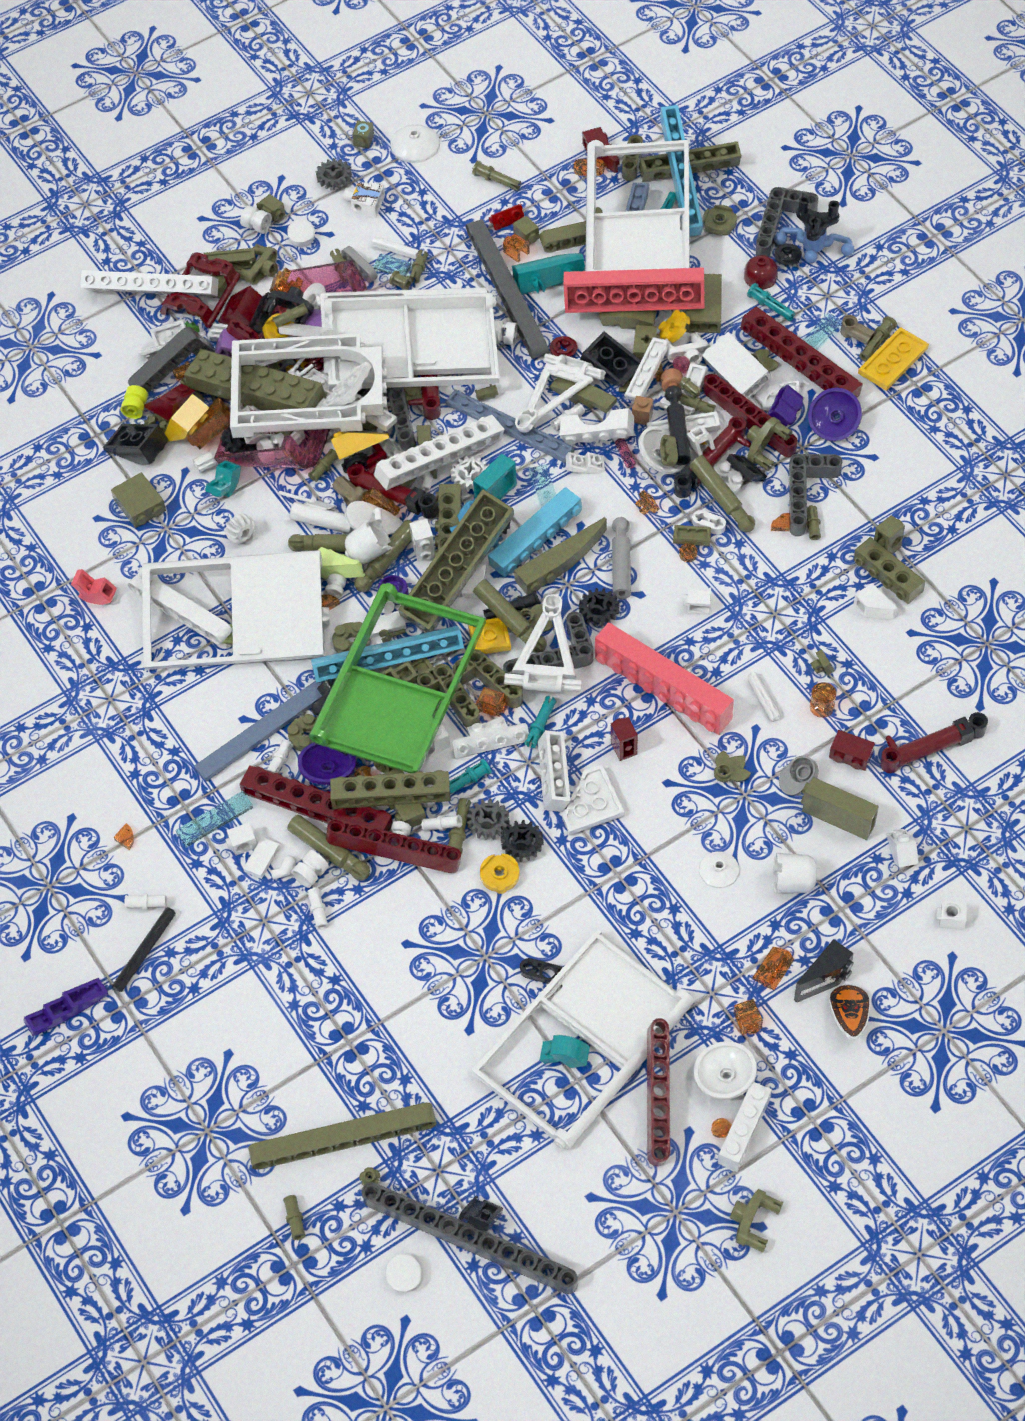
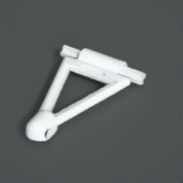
[515,353,606,433]
[504,594,582,693]

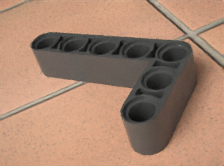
[755,187,819,257]
[128,327,215,393]
[357,387,416,451]
[789,454,843,537]
[503,612,594,675]

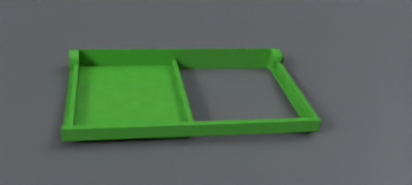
[309,583,486,773]

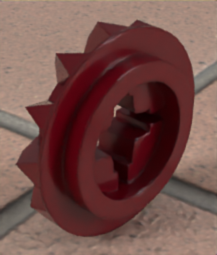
[550,336,578,357]

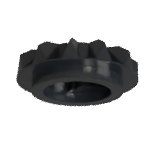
[774,244,802,267]
[341,452,369,474]

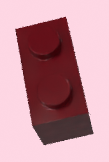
[610,717,638,761]
[829,730,875,771]

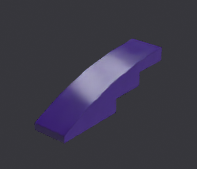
[23,978,108,1037]

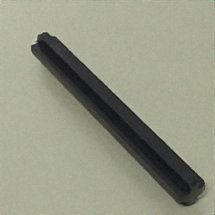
[112,907,176,992]

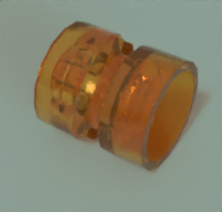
[809,682,836,718]

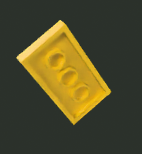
[858,327,929,391]

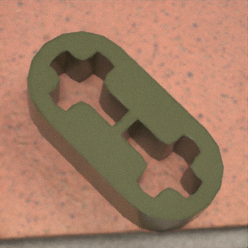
[660,435,678,467]

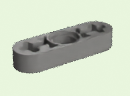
[341,246,378,283]

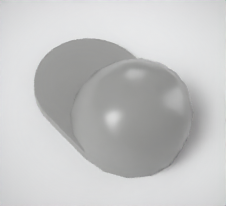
[779,756,819,795]

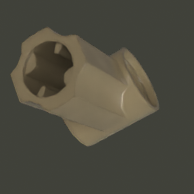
[840,315,876,345]
[332,476,367,506]

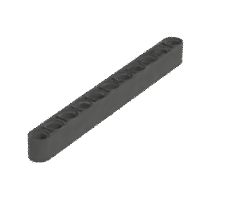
[466,219,549,359]
[361,1182,578,1294]

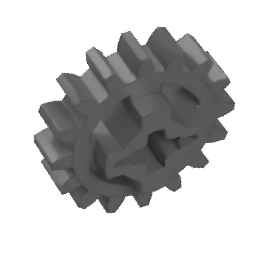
[316,158,352,190]
[467,799,510,840]

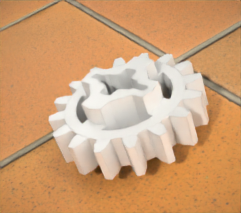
[451,456,488,492]

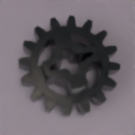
[220,425,257,461]
[579,588,619,626]
[501,820,544,862]

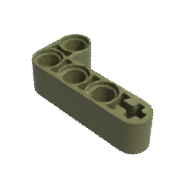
[539,207,603,253]
[453,649,523,708]
[417,664,480,728]

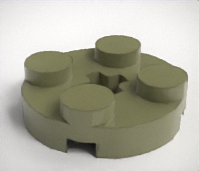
[703,205,737,236]
[332,622,370,653]
[287,714,317,751]

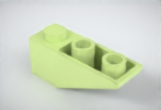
[318,547,365,579]

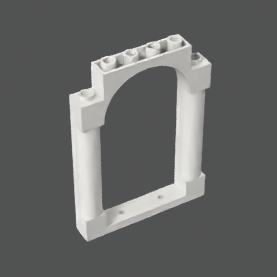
[230,334,387,438]

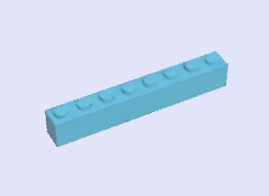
[660,105,703,237]
[311,626,464,683]

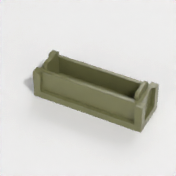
[204,248,256,269]

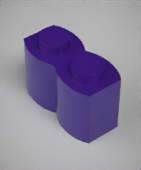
[768,385,804,426]

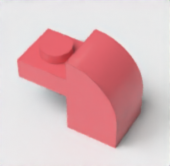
[71,569,117,605]

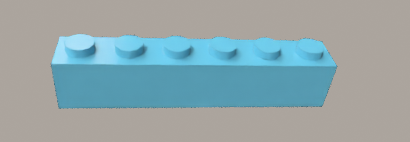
[488,487,582,578]

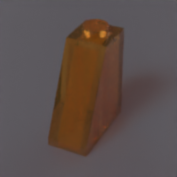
[187,397,231,449]

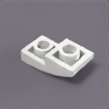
[565,452,605,473]

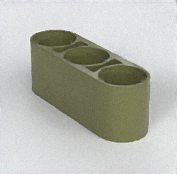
[622,135,643,181]

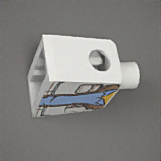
[343,182,385,218]

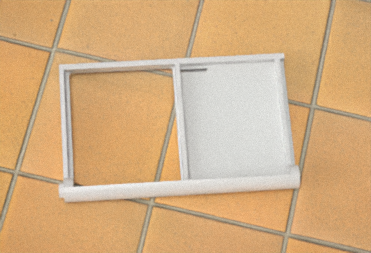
[585,140,690,271]
[317,287,491,376]
[324,293,500,390]
[139,550,324,670]
[472,929,694,1149]

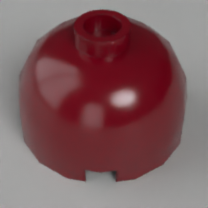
[744,255,778,290]

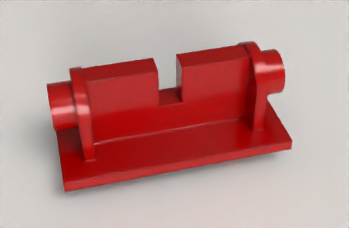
[488,203,524,231]

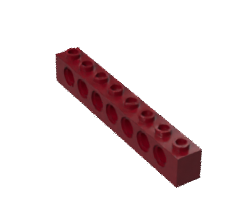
[740,306,863,397]
[240,765,393,831]

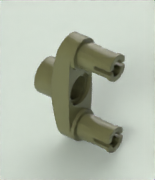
[235,244,278,285]
[747,417,793,471]
[729,1189,784,1253]

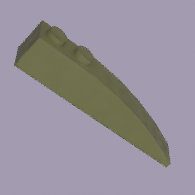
[514,517,607,595]

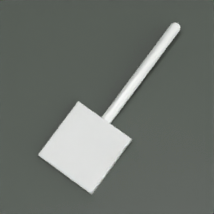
[278,491,337,510]

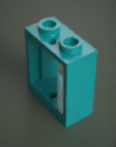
[473,454,517,500]

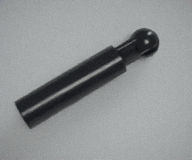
[665,385,691,466]

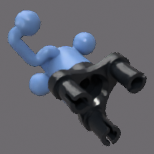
[774,196,854,263]

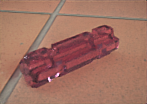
[615,438,636,469]

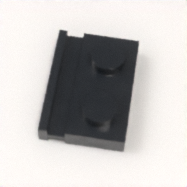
[726,454,767,482]
[459,1196,504,1232]

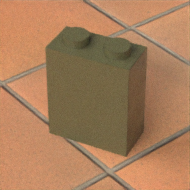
[111,472,166,528]

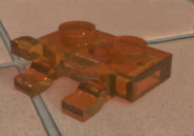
[269,268,304,292]

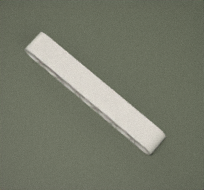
[127,573,232,645]

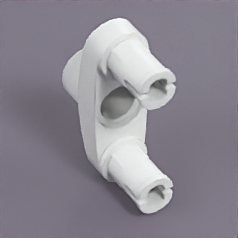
[663,332,711,366]

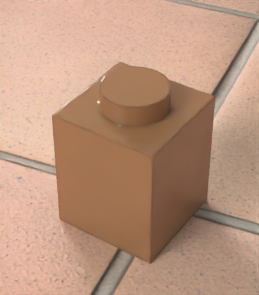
[632,396,653,425]

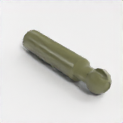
[689,455,755,533]
[354,520,412,592]
[288,534,349,552]
[473,579,547,653]
[287,814,370,881]

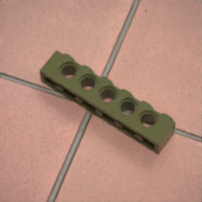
[639,141,742,182]
[434,484,462,558]
[330,770,451,809]

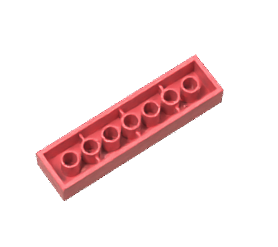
[563,268,705,313]
[595,622,734,735]

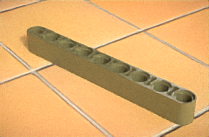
[248,1102,437,1169]

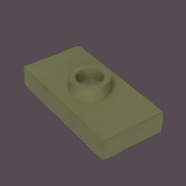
[673,525,711,546]

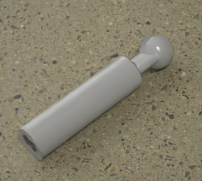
[612,517,631,599]

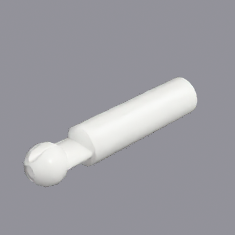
[290,502,354,534]

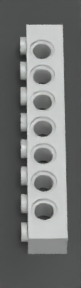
[81,270,219,296]
[374,415,504,490]

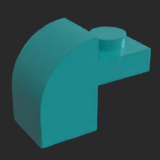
[205,460,241,498]
[539,1035,590,1068]

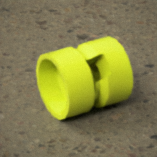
[120,385,148,419]

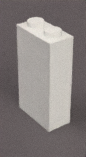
[702,332,772,399]

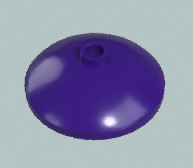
[808,388,862,441]
[298,742,356,785]

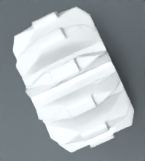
[224,512,256,545]

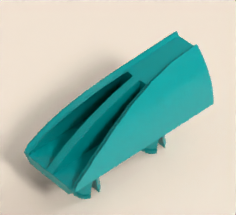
[512,253,585,295]

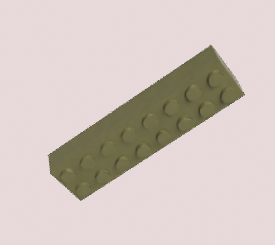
[184,349,326,410]
[398,489,514,632]

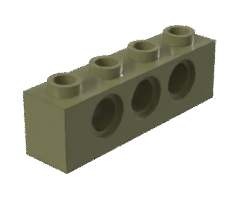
[854,537,925,604]

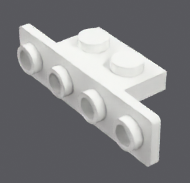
[138,319,206,358]
[452,719,529,758]

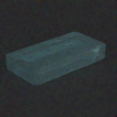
[373,253,412,276]

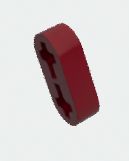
[226,319,259,340]

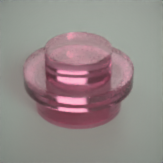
[673,356,690,373]

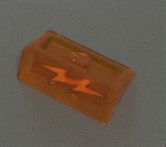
[752,947,794,990]

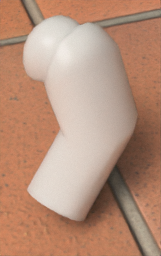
[419,472,433,492]
[271,855,296,880]

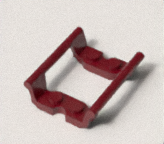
[160,252,241,329]

